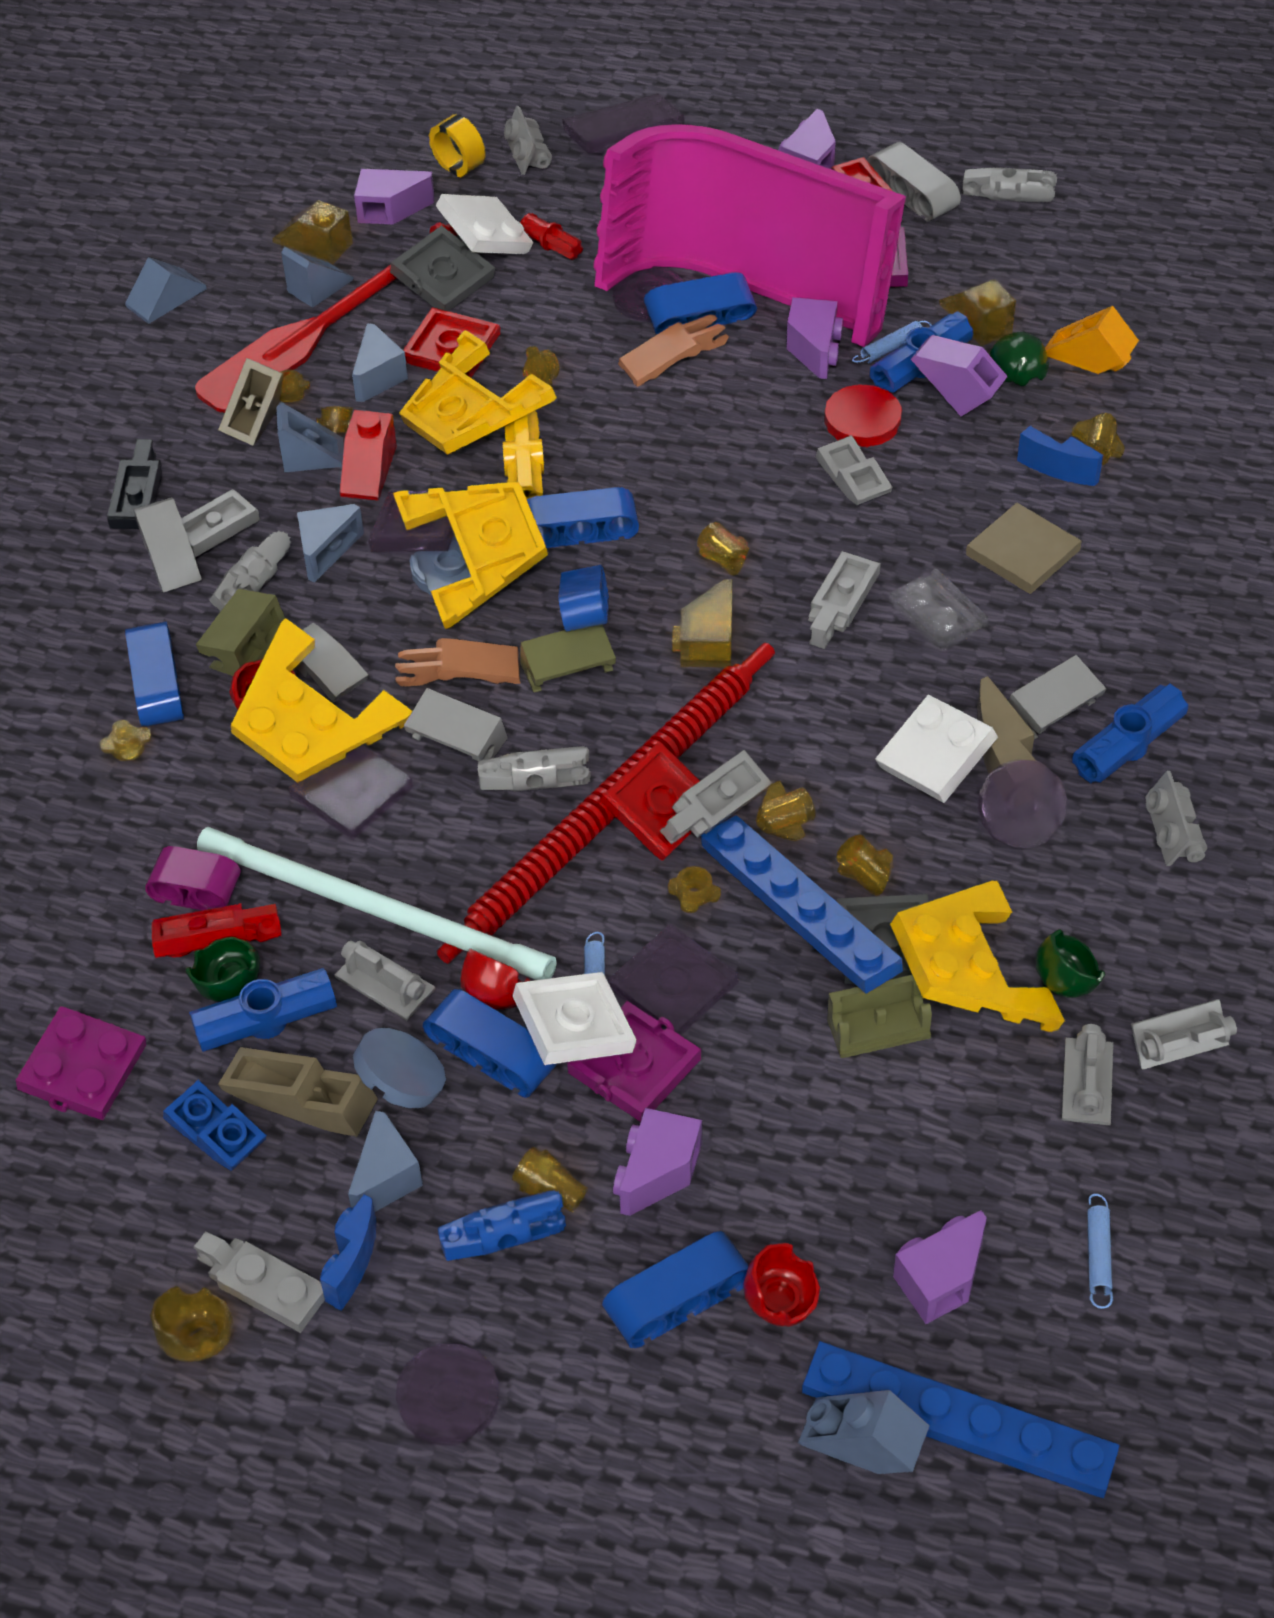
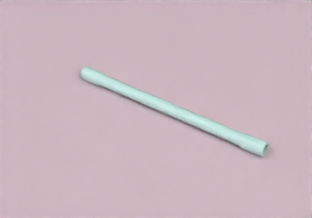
[197,827,557,980]

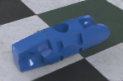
[438,1190,566,1261]

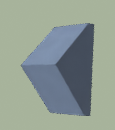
[281,246,354,308]
[125,257,207,324]
[352,323,408,402]
[276,402,344,472]
[297,504,364,582]
[348,1111,423,1212]

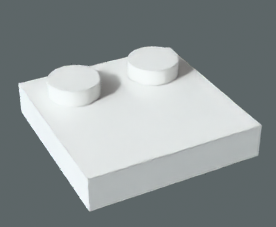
[436,194,534,254]
[875,694,998,803]
[513,972,636,1065]

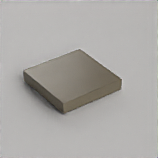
[966,503,1082,594]

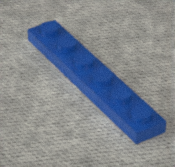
[701,815,903,994]
[802,1341,1120,1499]

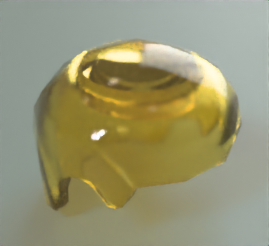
[150,1286,234,1362]

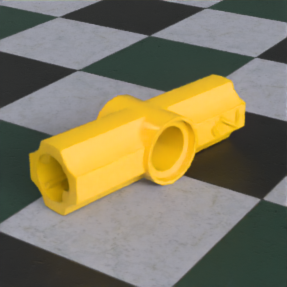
[503,411,544,499]

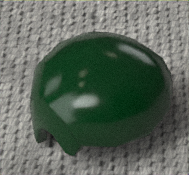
[989,332,1049,386]
[1036,929,1105,998]
[185,936,260,1003]

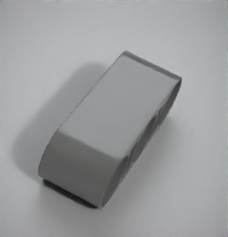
[867,142,961,222]

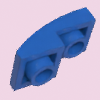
[1017,426,1103,486]
[163,1080,266,1171]
[320,1194,377,1311]

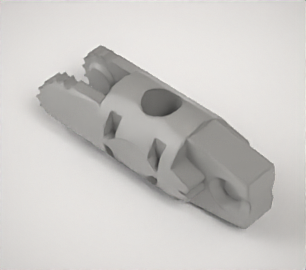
[963,167,1057,203]
[209,530,291,612]
[478,746,591,792]

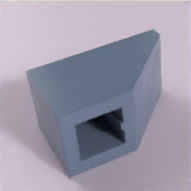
[798,1390,930,1474]

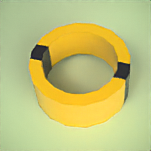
[429,114,486,177]

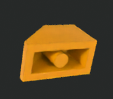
[1045,306,1139,374]

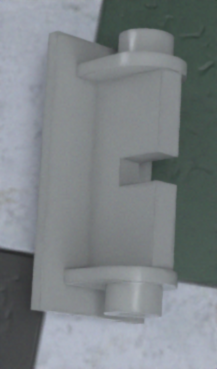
[504,106,552,175]
[1145,771,1207,866]
[335,940,436,1021]
[1131,999,1237,1070]
[1062,1024,1113,1125]

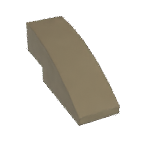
[977,676,1044,809]
[218,1047,378,1137]

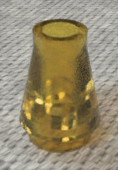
[512,1147,588,1213]

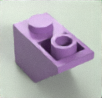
[778,109,835,169]
[354,169,435,224]
[787,297,843,379]
[911,335,1007,416]
[613,1108,702,1216]
[893,1210,987,1324]

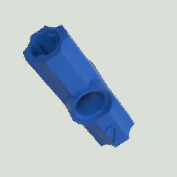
[870,311,973,393]
[1072,683,1188,784]
[189,968,337,1052]

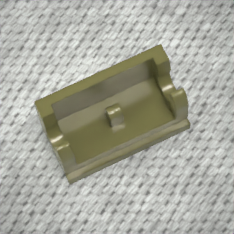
[196,588,285,676]
[520,625,616,693]
[827,975,932,1058]

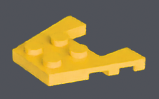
[399,330,557,455]
[393,482,548,629]
[231,618,412,783]
[890,881,1065,1032]

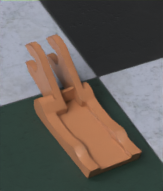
[619,315,729,387]
[395,638,520,687]

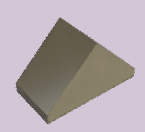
[218,358,284,446]

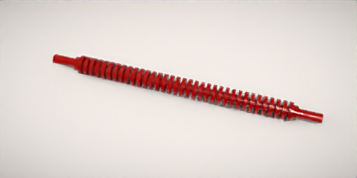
[436,643,775,964]

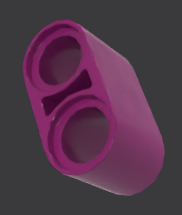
[145,846,241,911]

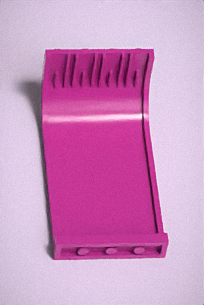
[594,125,906,347]

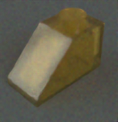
[272,200,353,264]
[939,279,1016,346]
[672,579,732,667]

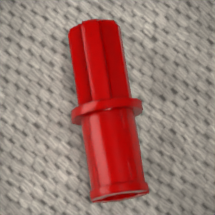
[520,213,583,260]

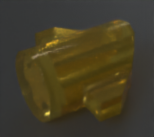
[1071,413,1125,466]
[697,522,750,575]
[756,780,816,842]
[836,834,894,896]

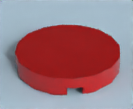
[824,384,902,447]

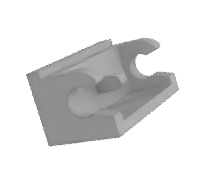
[1008,655,1106,739]
[404,688,508,761]

